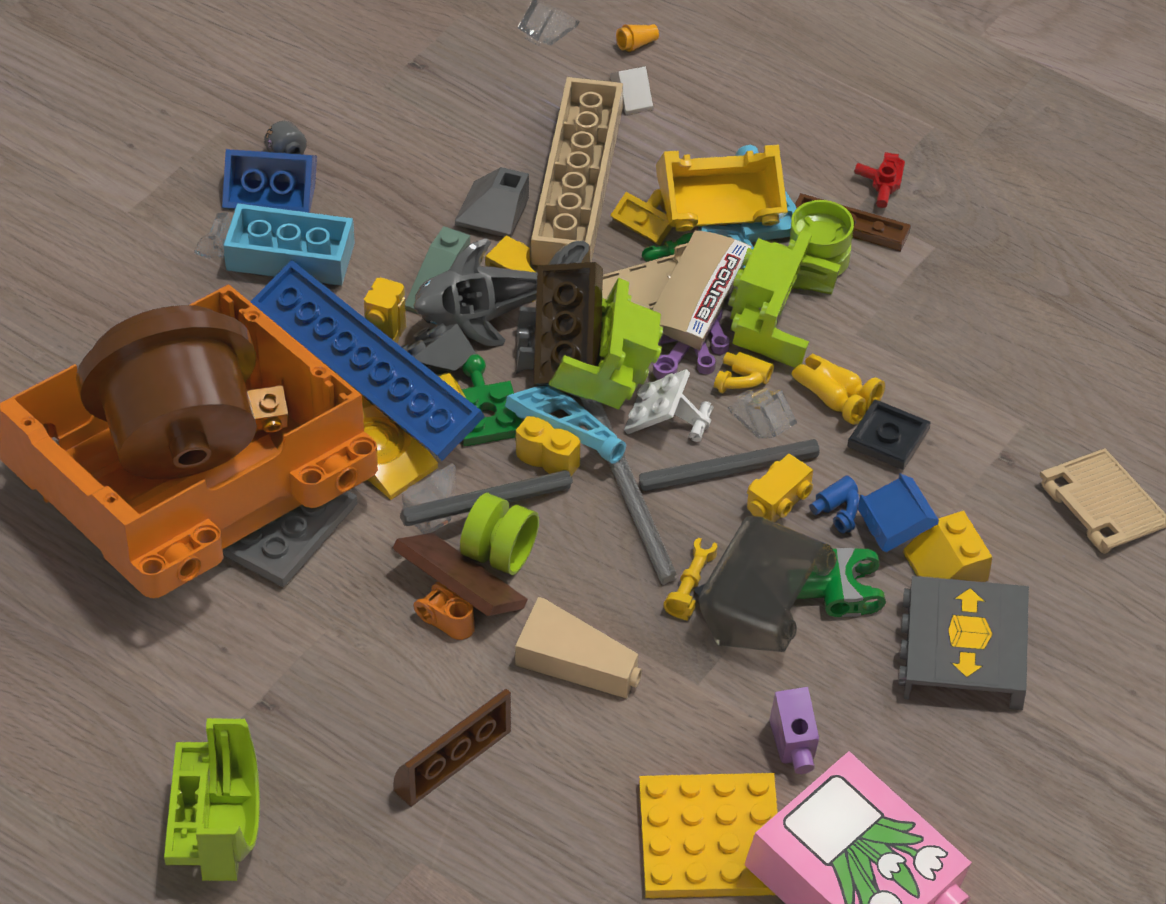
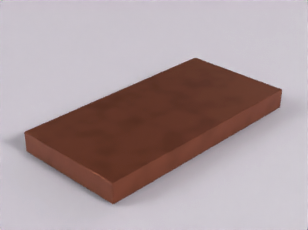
[393,533,528,616]

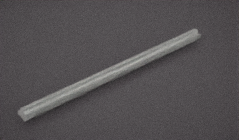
[580,397,677,585]

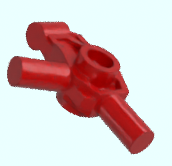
[854,152,905,208]

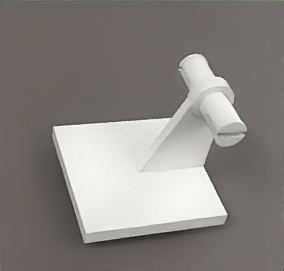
[624,369,713,442]

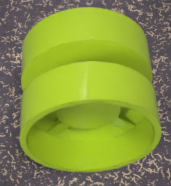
[789,200,854,276]
[460,493,539,575]

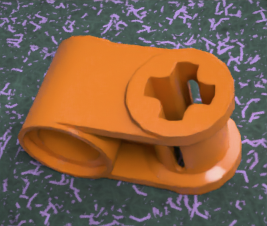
[413,582,475,640]

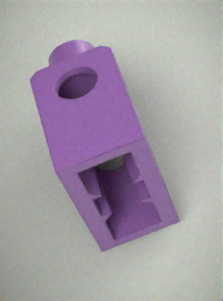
[769,687,819,774]

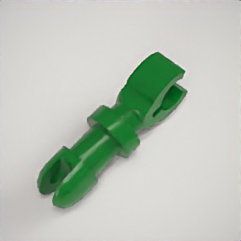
[642,233,693,262]

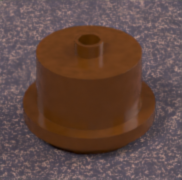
[76,305,257,479]

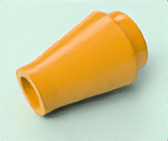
[616,24,659,52]

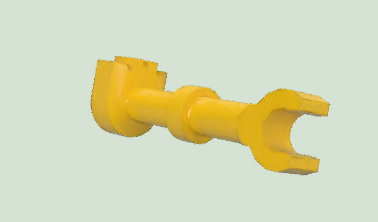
[663,537,718,621]

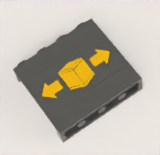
[898,576,1029,710]

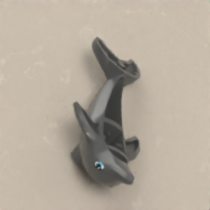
[414,238,589,346]

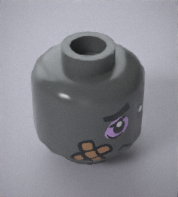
[264,120,307,154]

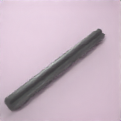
[639,439,820,491]
[400,470,573,526]

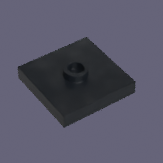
[847,399,931,470]

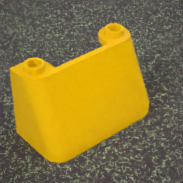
[656,145,788,231]

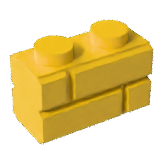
[364,277,406,343]

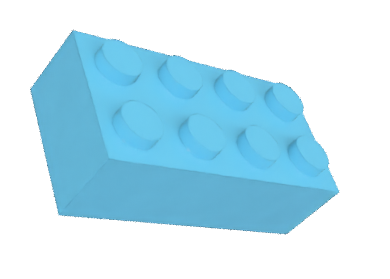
[223,203,355,286]

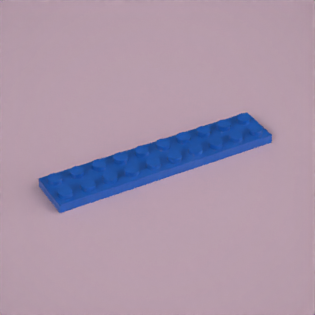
[250,260,485,461]

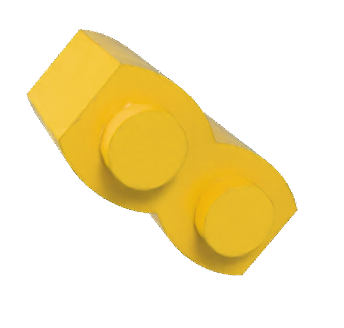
[516,416,581,476]

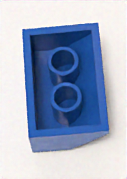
[222,149,317,213]

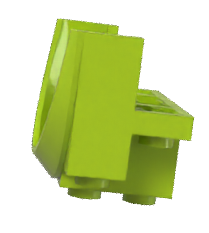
[728,230,841,368]
[549,278,663,409]
[164,718,260,881]

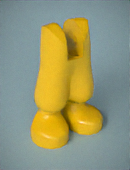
[791,353,885,425]

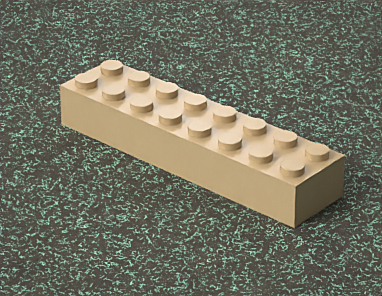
[531,77,623,265]

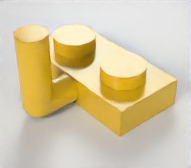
[610,189,672,246]

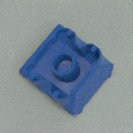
[857,473,939,552]

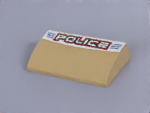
[653,230,752,351]

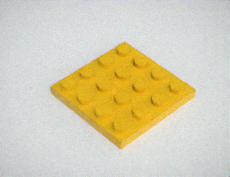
[639,773,778,898]

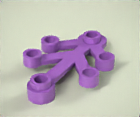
[653,309,730,380]

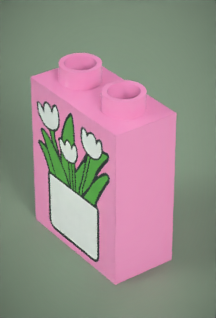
[744,751,972,904]

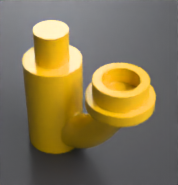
[714,352,774,393]

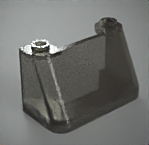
[699,516,837,653]

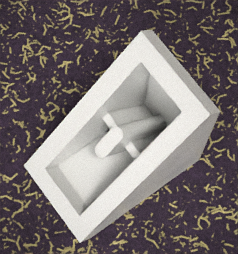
[610,66,653,115]

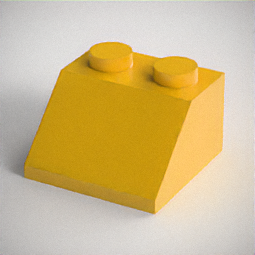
[903,510,992,582]

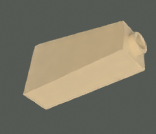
[515,597,642,699]

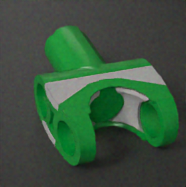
[786,548,886,617]

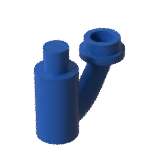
[809,475,860,533]

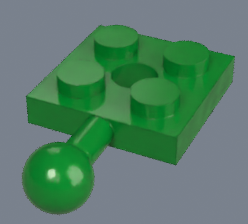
[462,354,522,447]

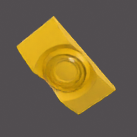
[362,396,438,500]

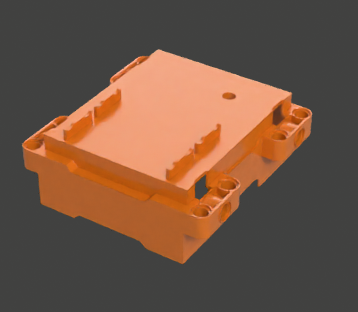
[0,284,378,598]

